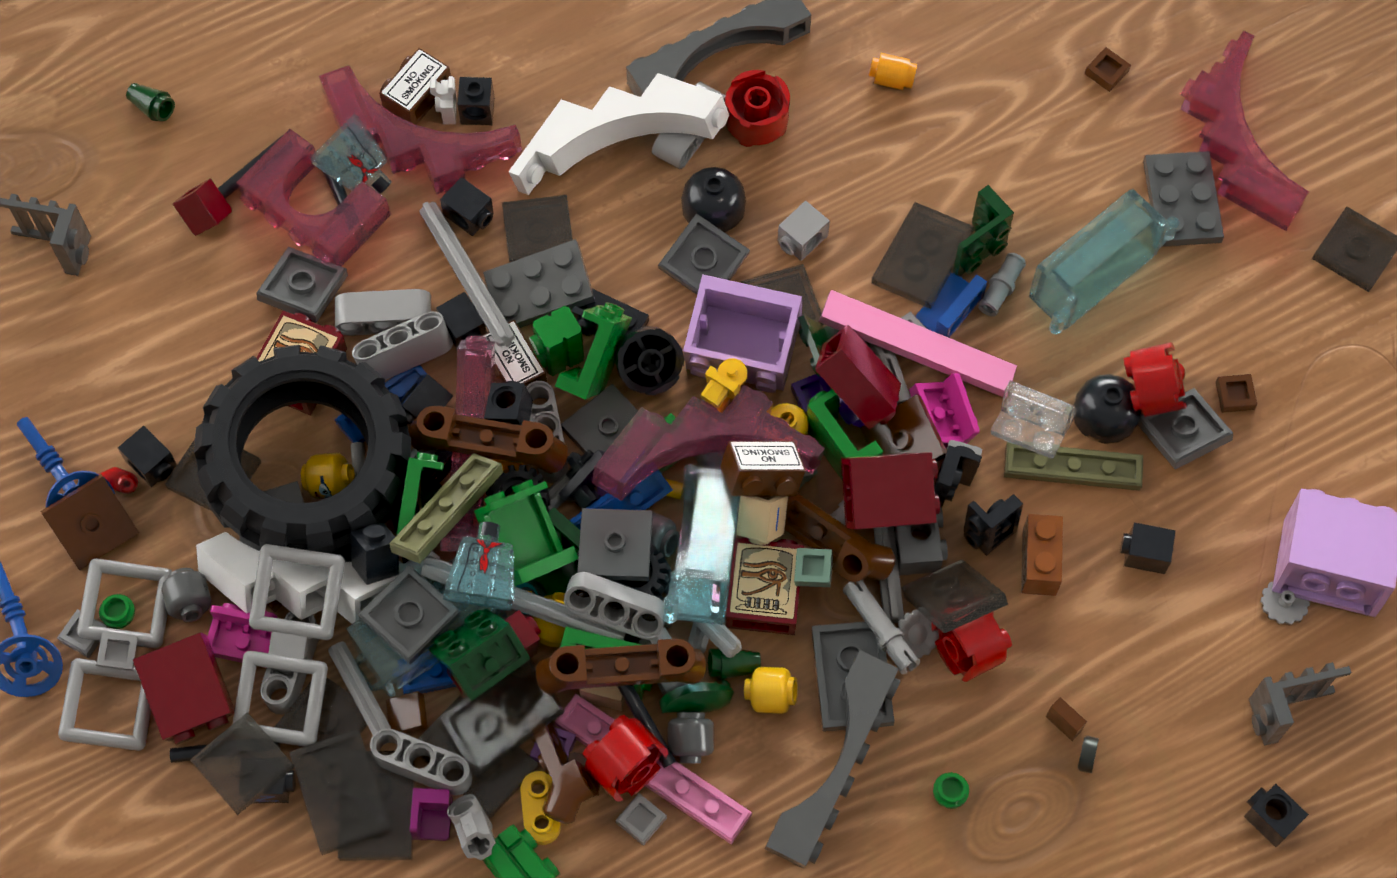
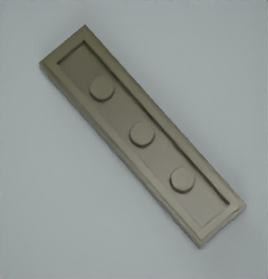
[1004,442,1143,491]
[389,453,503,564]

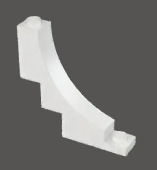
[509,73,729,195]
[196,532,440,627]

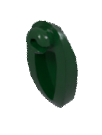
[659,679,734,714]

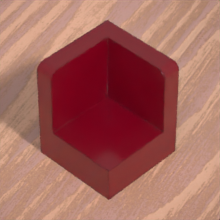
[173,178,232,236]

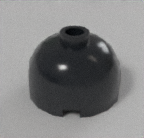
[681,167,746,233]
[615,326,684,395]
[1072,374,1141,444]

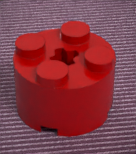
[725,70,790,147]
[1124,342,1186,417]
[931,598,1012,682]
[583,715,668,802]

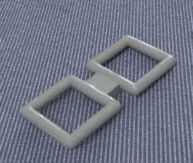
[232,544,345,747]
[58,558,173,751]

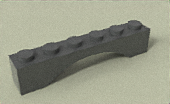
[626,0,812,97]
[764,650,900,868]

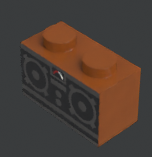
[1021,514,1063,596]

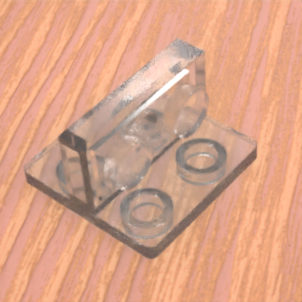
[991,380,1077,459]

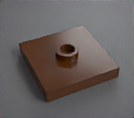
[860,394,947,462]
[40,474,139,570]

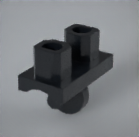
[558,449,624,508]

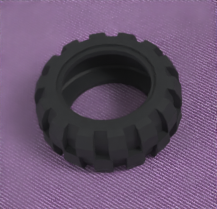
[194,344,411,555]

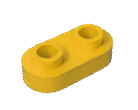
[520,771,561,845]

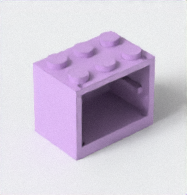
[683,274,802,393]
[1272,488,1397,617]

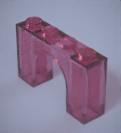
[237,129,391,267]

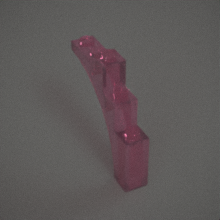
[1181,31,1309,231]
[319,65,522,195]
[592,385,825,501]

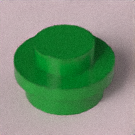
[99,594,135,629]
[933,772,969,809]

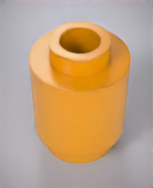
[869,53,917,90]

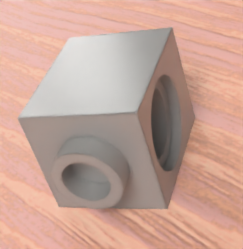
[777,201,830,261]

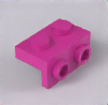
[909,373,980,449]
[207,603,278,668]

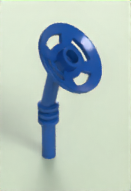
[17,417,115,508]
[0,561,63,697]

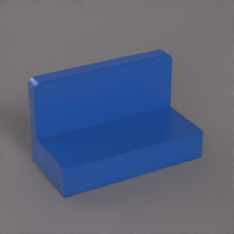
[915,273,988,338]

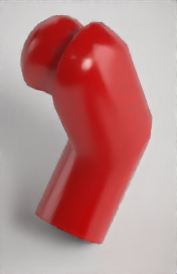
[100,467,138,494]

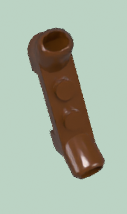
[409,406,568,474]
[784,493,896,582]
[536,639,706,695]
[496,673,597,824]

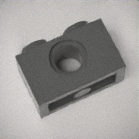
[894,507,948,575]

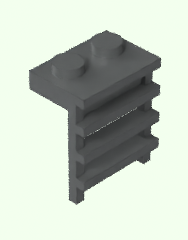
[0,194,91,276]
[1249,662,1352,746]

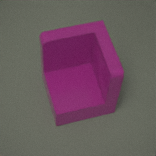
[410,788,453,841]

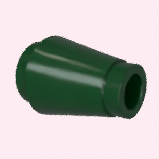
[126,83,175,121]
[707,647,761,680]

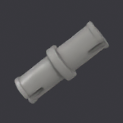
[978,253,1026,316]

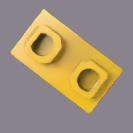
[701,358,747,416]

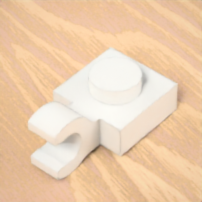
[430,76,457,124]

